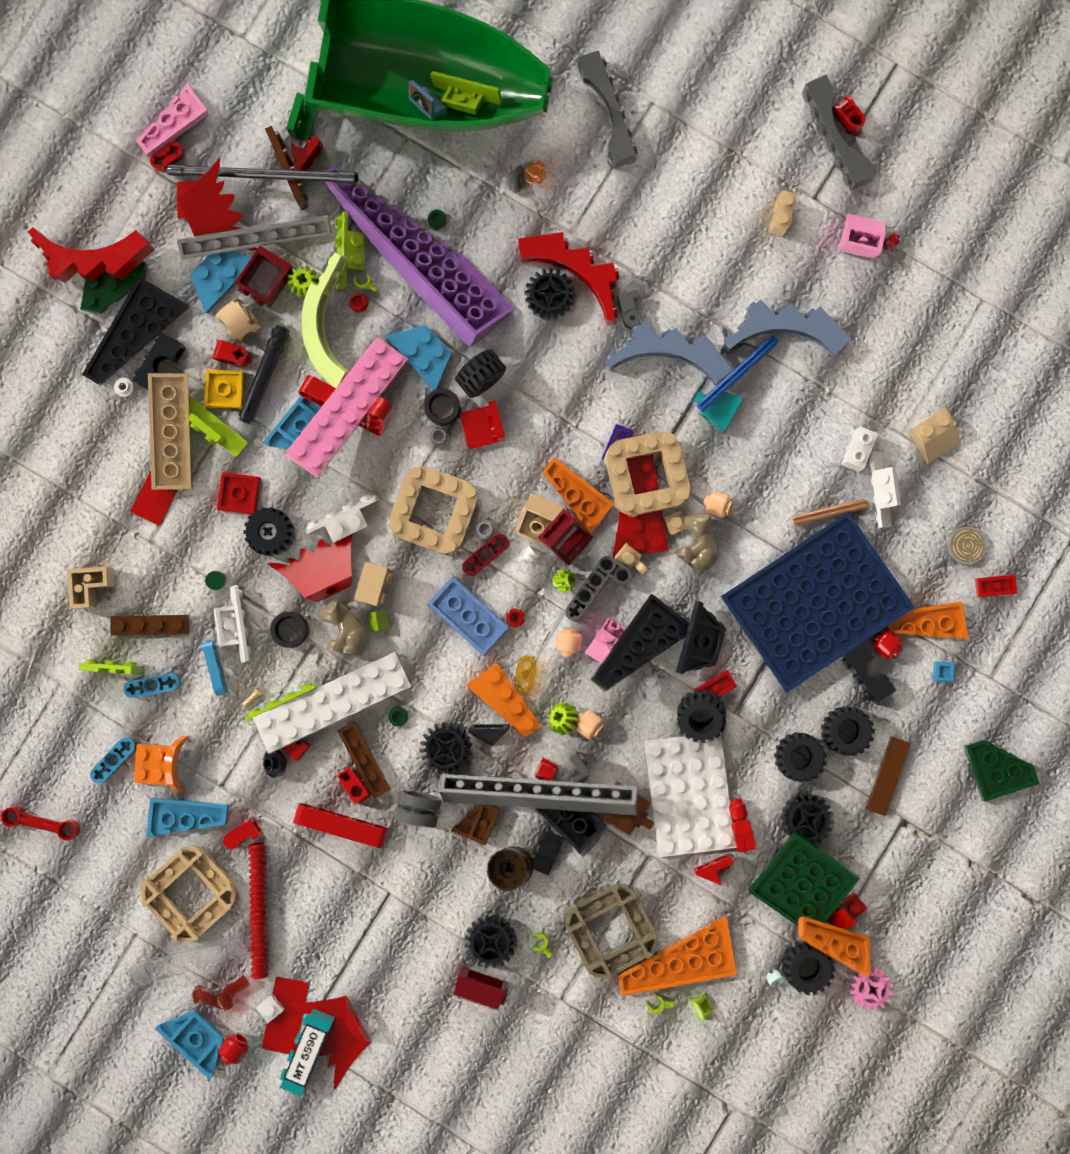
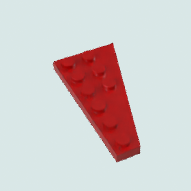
[613,454,669,559]

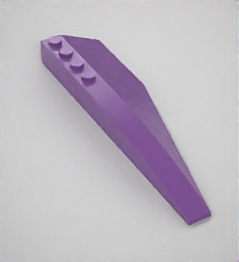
[325,166,514,348]

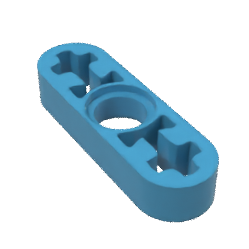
[202,640,227,696]
[124,673,181,698]
[90,737,137,783]

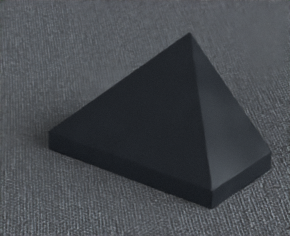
[468,724,510,746]

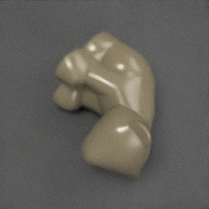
[675,513,719,574]
[318,601,367,656]

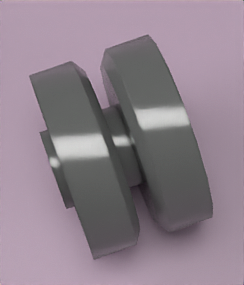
[394,790,442,827]

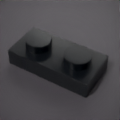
[533,831,564,876]

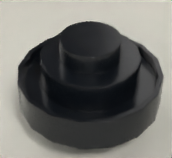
[263,750,287,778]

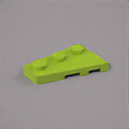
[79,659,143,674]

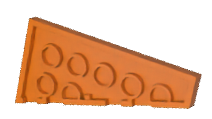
[618,915,737,996]

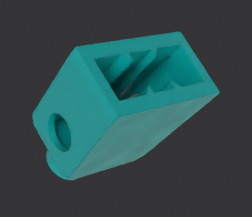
[693,388,743,433]

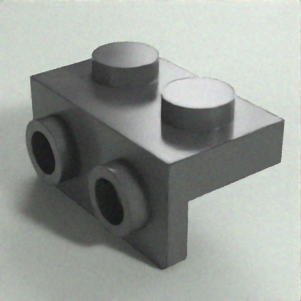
[569,751,589,783]

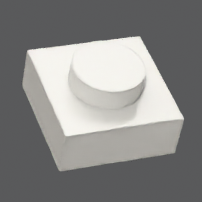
[256,994,284,1023]

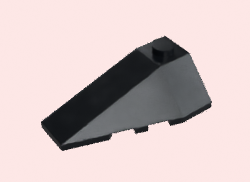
[535,808,607,857]

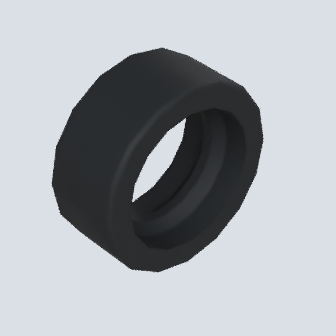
[424,388,461,426]
[270,612,309,648]

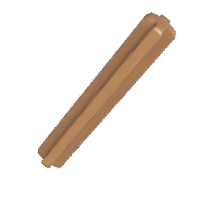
[792,499,868,526]

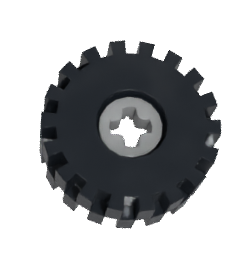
[243,507,295,556]

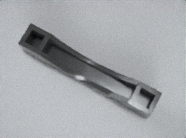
[577,50,638,169]
[802,74,876,191]

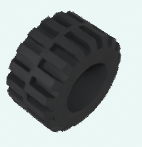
[455,349,507,398]
[677,689,726,743]
[821,706,875,756]
[774,732,827,783]
[782,940,835,995]

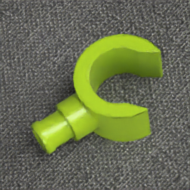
[353,273,379,293]
[532,932,553,958]
[646,993,674,1014]

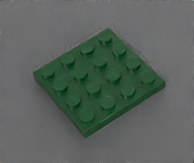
[749,831,860,927]

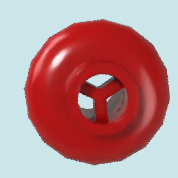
[873,631,904,659]
[219,1033,249,1065]

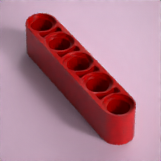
[293,803,389,849]

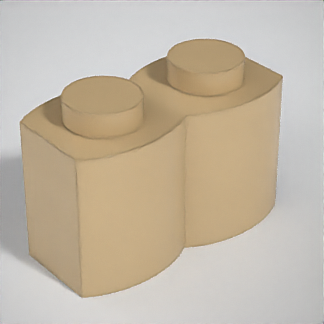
[769,190,797,237]

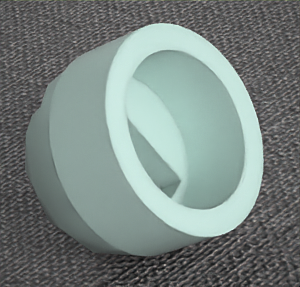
[767,970,784,988]

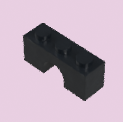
[132,332,186,390]
[841,642,897,703]

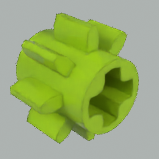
[553,569,577,592]

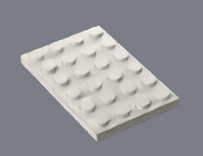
[644,732,736,857]

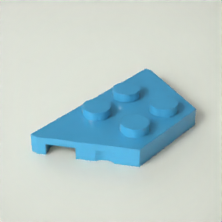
[190,251,252,314]
[387,325,452,390]
[263,396,321,450]
[155,1009,225,1080]

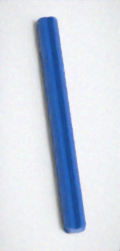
[697,336,779,412]

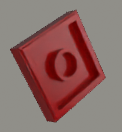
[217,472,261,515]

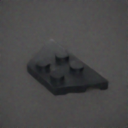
[676,601,726,674]

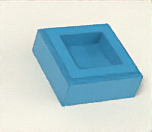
[933,662,955,682]

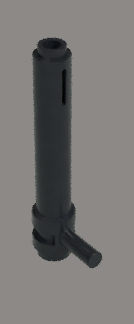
[238,325,290,424]

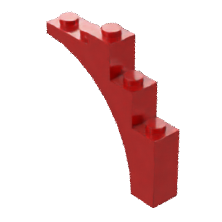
[28,227,155,283]
[518,232,619,325]

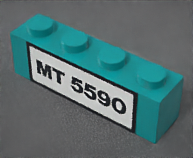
[279,1008,335,1097]

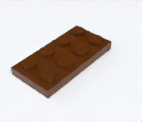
[265,126,309,211]

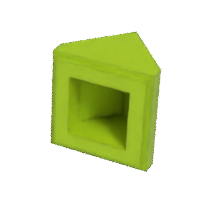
[367,610,390,632]
[690,993,714,1021]

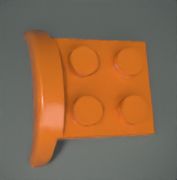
[134,736,188,793]

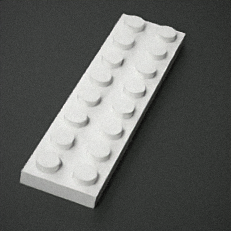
[253,652,411,754]

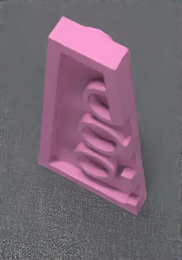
[137,84,210,158]

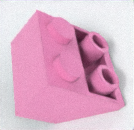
[838,214,885,259]
[585,617,626,663]

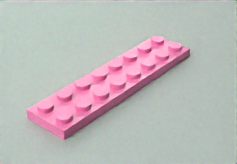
[285,337,408,478]

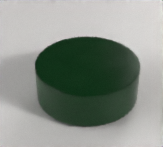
[428,209,447,230]
[205,571,226,590]
[388,707,408,726]

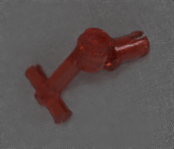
[192,975,250,1012]

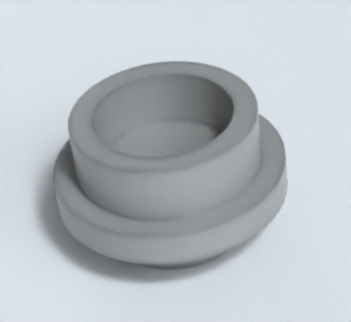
[429,427,449,447]
[475,520,495,539]

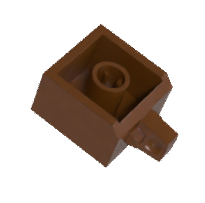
[596,780,654,836]

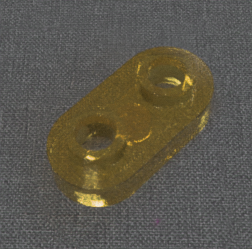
[514,655,536,694]

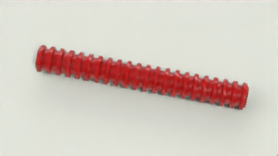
[248,843,269,979]

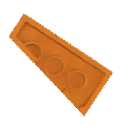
[543,457,614,534]
[887,601,969,639]
[466,663,541,737]
[799,917,871,977]

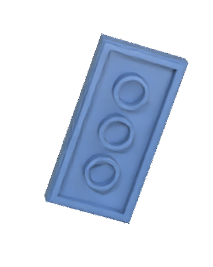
[427,577,509,656]

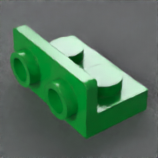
[286,93,318,142]

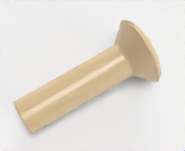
[242,687,264,707]

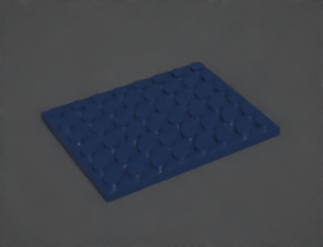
[721,512,915,693]

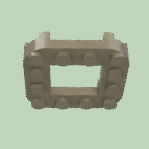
[566,884,658,980]

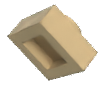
[664,510,687,536]

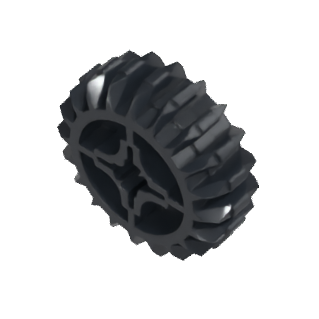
[524,268,576,320]
[420,722,472,774]
[780,793,834,844]
[464,914,517,969]

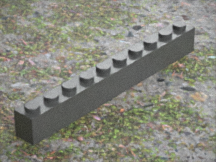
[439,774,638,815]

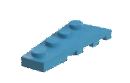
[146,797,229,837]

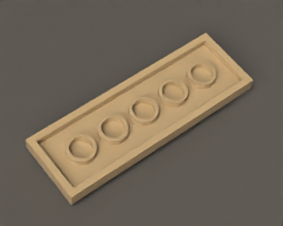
[148,373,192,490]

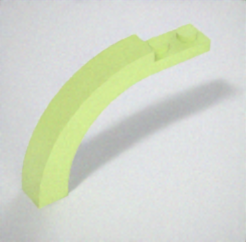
[302,253,350,388]

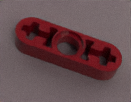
[462,534,509,576]

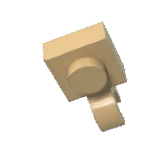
[614,543,649,575]

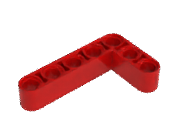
[298,375,393,436]

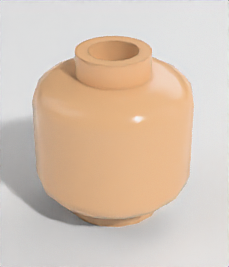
[703,491,733,519]
[556,628,582,657]
[576,711,605,740]

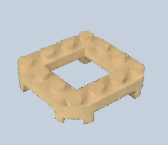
[604,432,690,517]
[389,466,478,554]
[141,845,238,942]

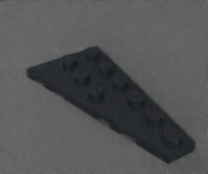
[82,277,190,386]
[590,593,689,692]

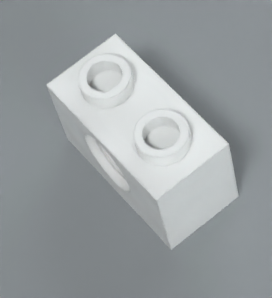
[841,426,878,472]

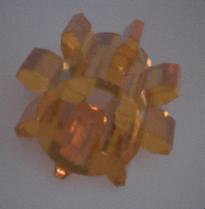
[524,160,547,185]

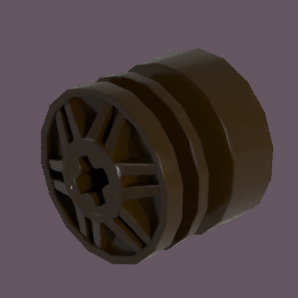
[487,846,534,891]

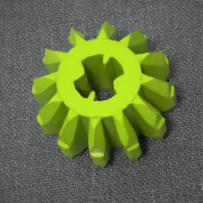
[287,265,319,298]
[547,702,580,735]

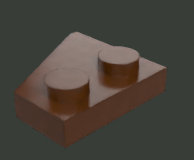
[451,804,501,846]

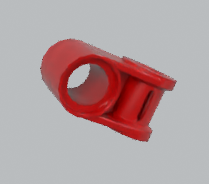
[832,96,866,135]
[212,340,252,367]

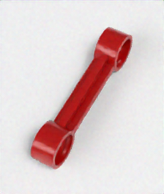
[1,806,80,841]

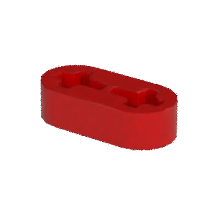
[150,142,185,172]

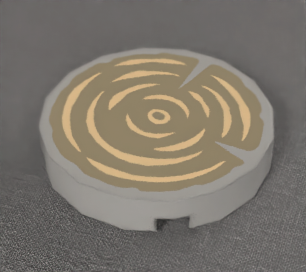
[947,527,987,565]

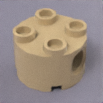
[216,297,261,342]

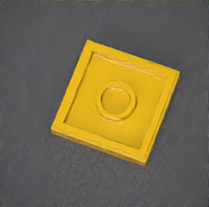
[204,370,245,409]

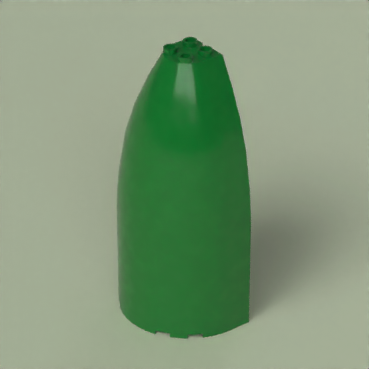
[304,0,553,132]

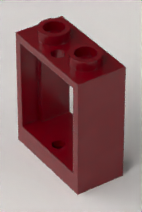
[235,245,293,308]
[538,508,594,566]
[453,966,508,1011]

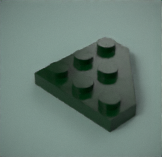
[80,261,147,314]
[963,740,1040,802]

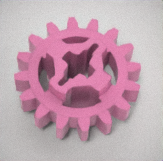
[849,966,893,1011]

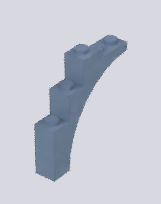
[722,299,852,356]
[605,321,733,386]

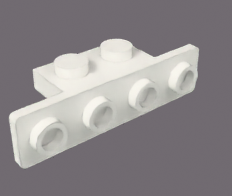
[869,452,901,528]
[306,494,377,542]
[213,585,251,663]

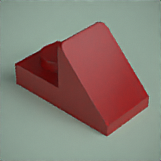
[291,136,323,171]
[693,853,734,886]
[827,892,868,929]

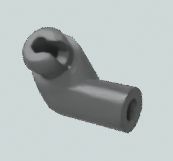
[508,165,526,193]

